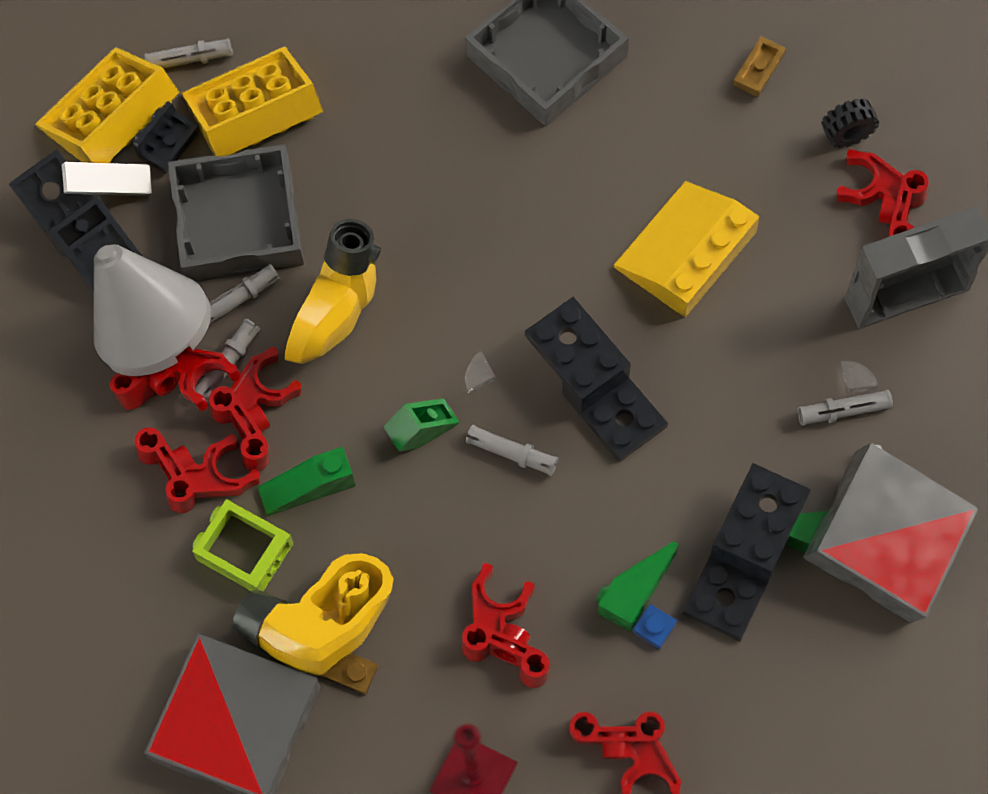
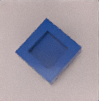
[633,604,677,650]

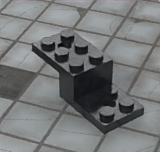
[8,149,142,292]
[525,296,668,462]
[682,463,811,642]

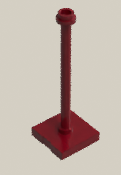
[429,724,518,794]

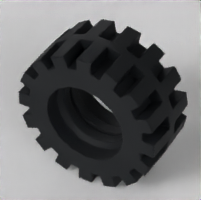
[821,98,879,148]

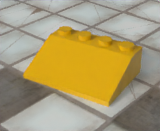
[181,46,323,156]
[36,47,180,163]
[614,181,760,318]

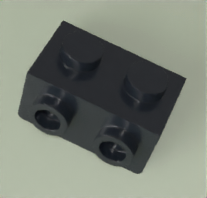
[133,101,201,174]

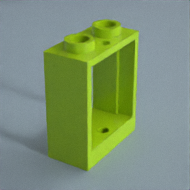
[192,499,294,592]

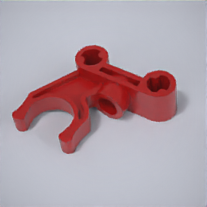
[837,149,929,237]
[209,346,302,471]
[110,347,241,411]
[134,427,261,514]
[462,563,550,688]
[569,711,681,794]

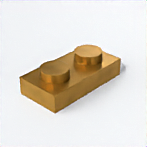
[733,36,786,98]
[319,653,379,695]

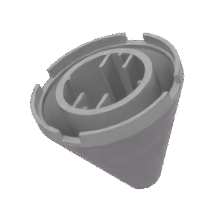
[93,245,211,376]

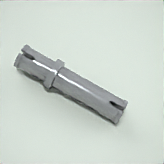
[145,38,233,68]
[209,264,280,325]
[195,319,260,403]
[797,389,893,426]
[465,425,559,476]

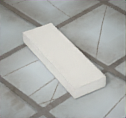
[62,162,152,196]

